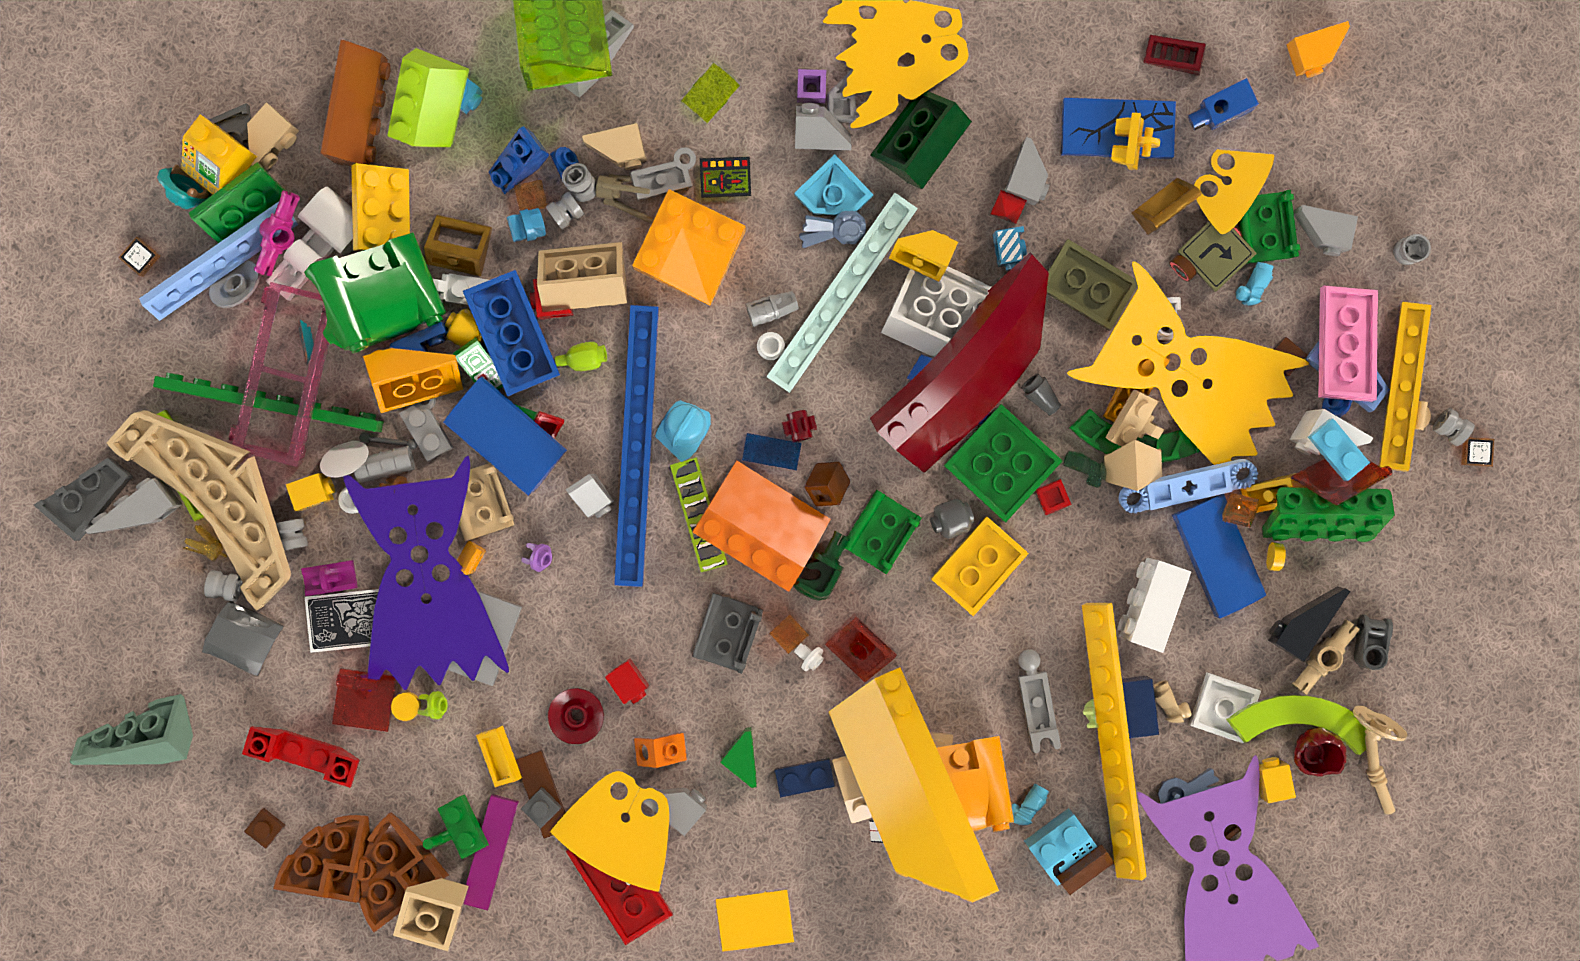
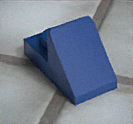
[389,322,448,352]

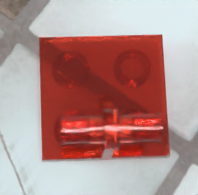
[332,668,396,732]

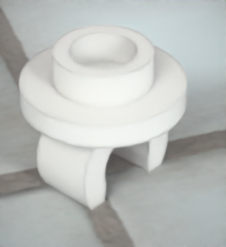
[794,643,824,671]

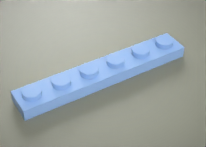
[139,202,298,321]

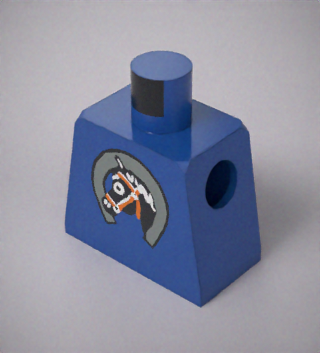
[1188,78,1259,131]

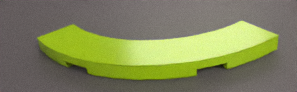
[1226,695,1366,755]

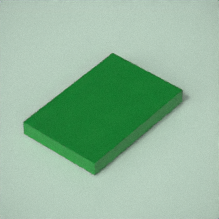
[189,162,289,243]

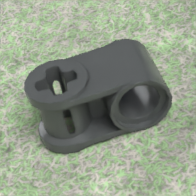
[1354,614,1393,670]

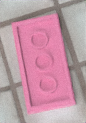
[1318,286,1378,402]

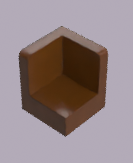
[804,462,850,506]

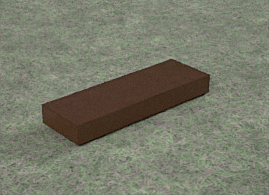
[515,749,566,839]

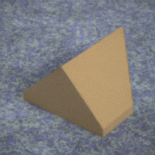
[1104,440,1162,491]

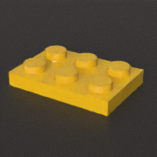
[351,163,410,251]
[931,516,1029,616]

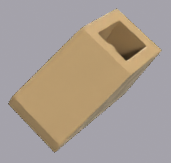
[247,103,299,170]

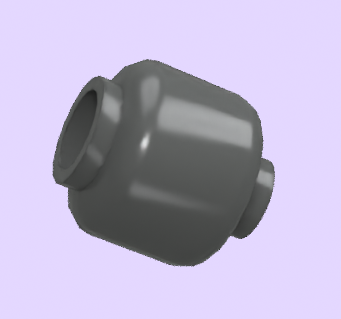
[930,499,974,539]

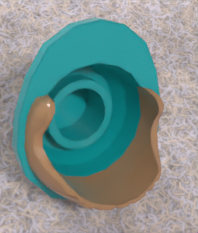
[157,165,212,209]

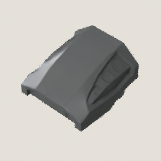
[202,602,284,676]

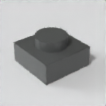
[521,787,562,829]

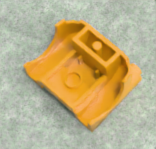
[937,736,1014,832]

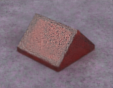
[825,613,897,682]

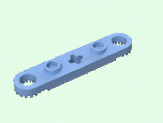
[1118,459,1258,513]

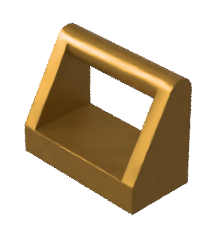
[1131,178,1202,235]
[424,215,492,276]

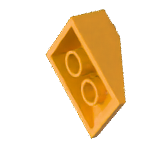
[363,348,463,413]

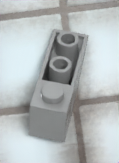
[85,477,182,534]

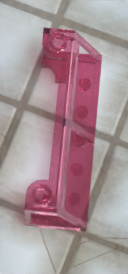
[228,282,329,467]

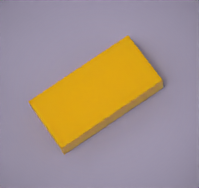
[476,726,522,787]

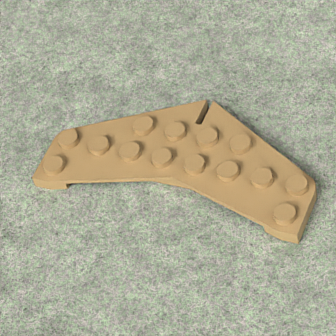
[107,410,291,611]

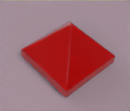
[990,190,1027,224]
[534,411,565,439]

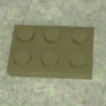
[1047,239,1138,331]

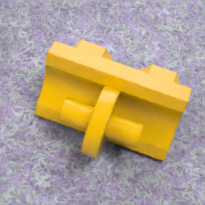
[1111,113,1160,170]

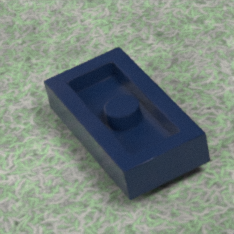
[775,758,835,798]

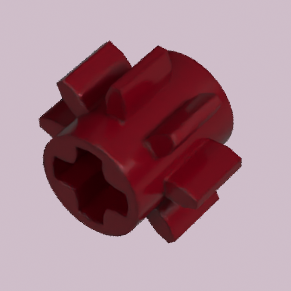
[782,410,817,442]

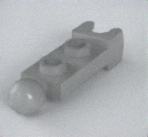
[1018,649,1061,753]

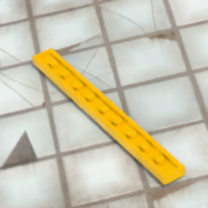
[1082,603,1147,881]

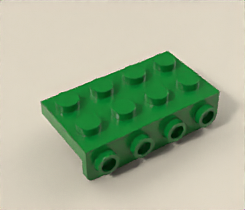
[1262,487,1395,542]

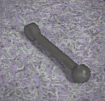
[359,432,418,450]

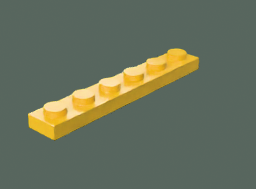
[1378,302,1432,472]

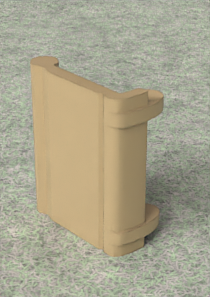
[445,462,515,541]

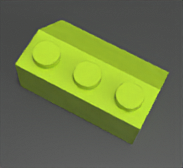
[387,48,469,147]

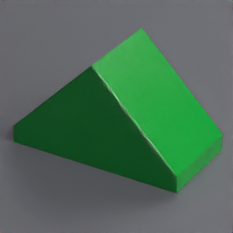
[720,727,757,788]

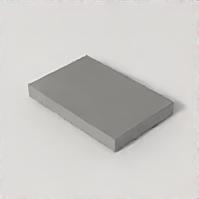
[448,590,522,686]

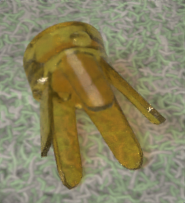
[182,524,227,562]

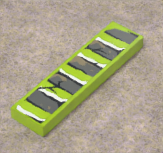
[670,457,728,572]

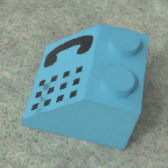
[1024,808,1097,886]

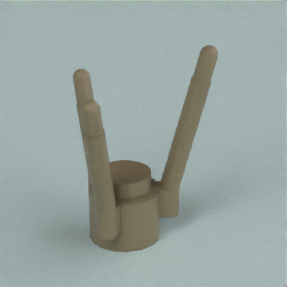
[596,174,654,224]

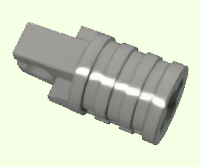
[745,291,799,327]

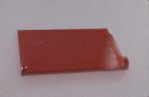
[1291,459,1393,505]

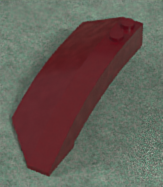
[870,252,1049,473]

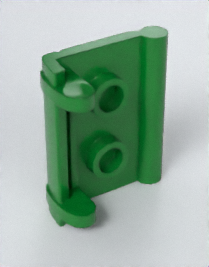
[1238,190,1300,264]
[845,489,922,575]

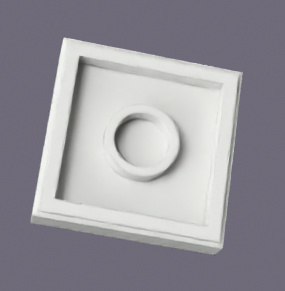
[1189,672,1261,743]

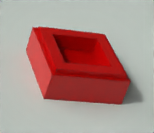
[1035,479,1072,515]

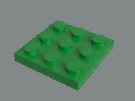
[943,404,1062,523]

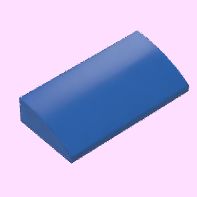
[463,270,560,396]
[443,377,567,496]
[1172,494,1266,618]

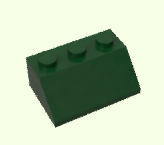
[870,91,972,189]

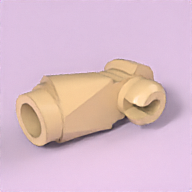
[1153,680,1192,723]

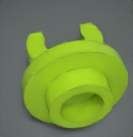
[417,691,448,719]

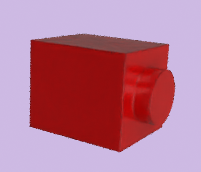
[605,658,649,704]

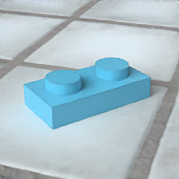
[1308,418,1370,481]

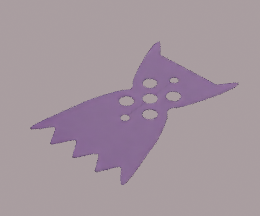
[1137,755,1319,961]

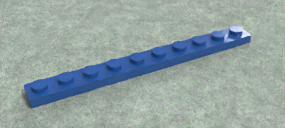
[614,305,659,587]

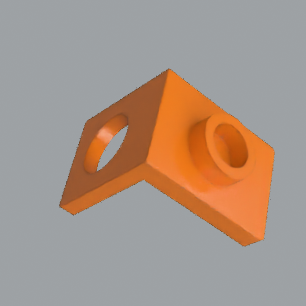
[634,733,687,768]

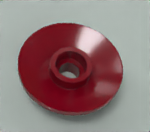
[548,688,604,744]

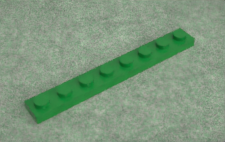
[153,372,384,433]

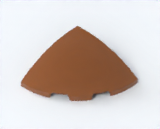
[357,812,449,933]
[273,815,370,903]

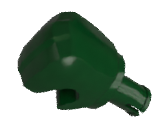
[793,531,850,601]

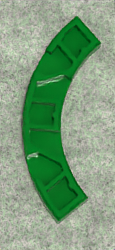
[1069,409,1200,462]

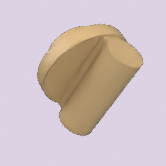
[1415,401,1431,430]

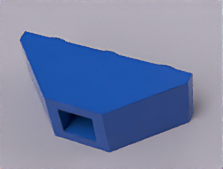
[488,126,549,194]

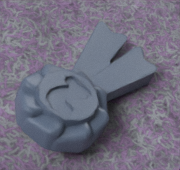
[799,211,866,248]
[1157,768,1221,804]

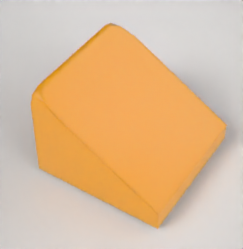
[457,540,486,575]

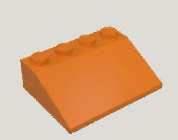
[692,460,831,592]

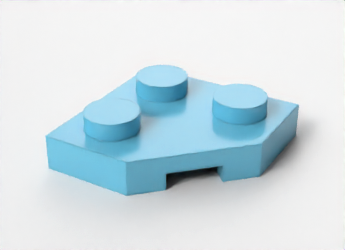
[794,154,873,216]

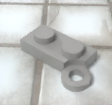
[630,148,696,201]
[399,398,453,462]

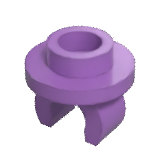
[521,543,552,572]

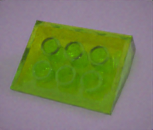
[513,0,613,91]

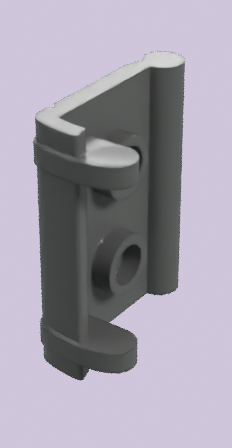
[692,593,763,674]

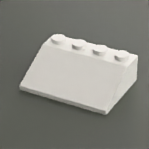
[881,267,991,357]

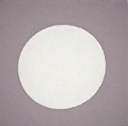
[320,441,369,477]

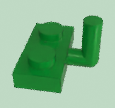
[423,795,489,859]

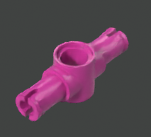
[254,190,300,276]

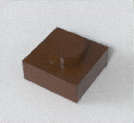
[244,808,286,849]

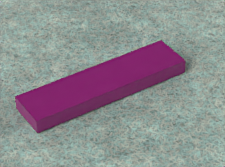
[464,794,519,911]

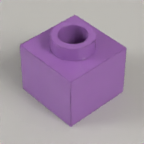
[797,69,826,103]

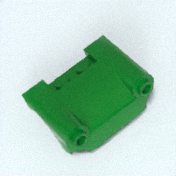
[304,232,446,353]

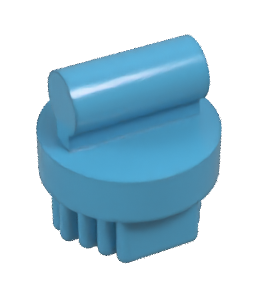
[507,208,546,242]

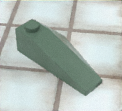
[69,694,193,765]

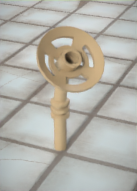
[1353,706,1407,814]

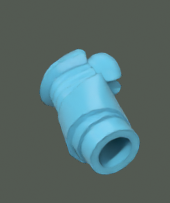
[1235,262,1274,306]
[1011,783,1049,825]

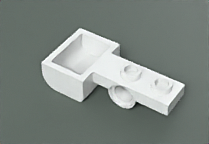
[266,187,353,301]

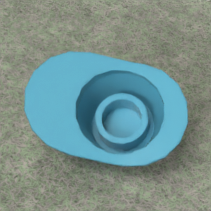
[655,400,711,462]

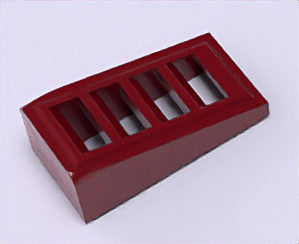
[1144,35,1206,76]

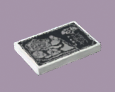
[305,589,379,653]

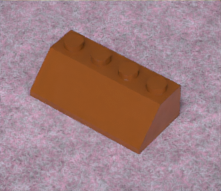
[321,40,391,166]

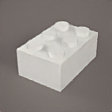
[1118,558,1191,653]

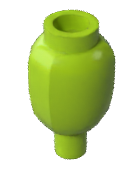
[555,342,608,371]

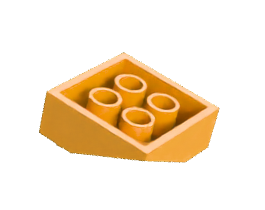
[632,189,746,306]

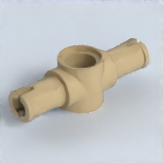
[1292,619,1360,695]

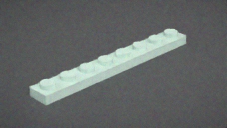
[767,193,918,393]

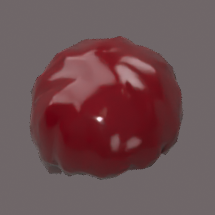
[1293,727,1347,777]

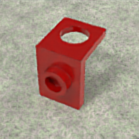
[530,279,574,319]

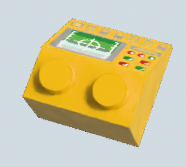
[181,114,257,194]

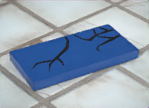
[1061,98,1176,159]

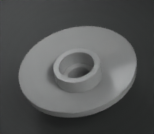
[209,260,260,308]

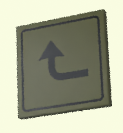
[1177,221,1257,292]

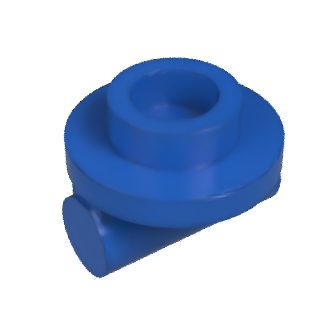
[550,147,579,179]
[1322,398,1353,418]

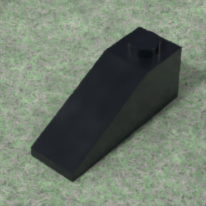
[1268,586,1351,662]

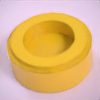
[1266,542,1286,571]
[391,692,421,721]

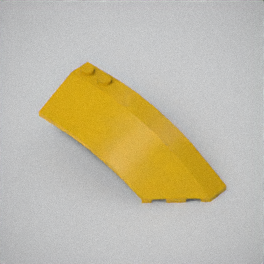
[829,667,999,903]

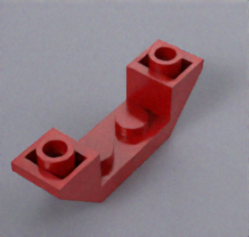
[242,726,360,788]

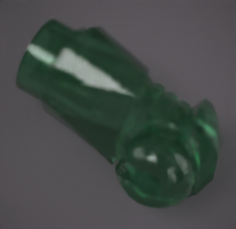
[1063,450,1107,488]

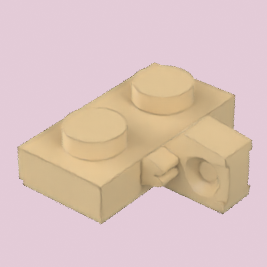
[1105,389,1164,447]

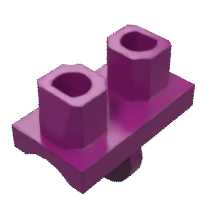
[301,560,358,596]

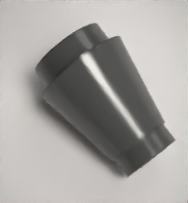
[1021,374,1061,415]

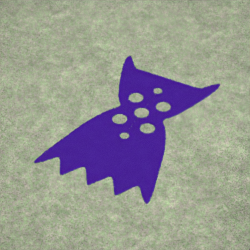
[343,456,509,691]

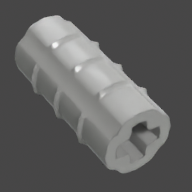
[354,446,415,483]

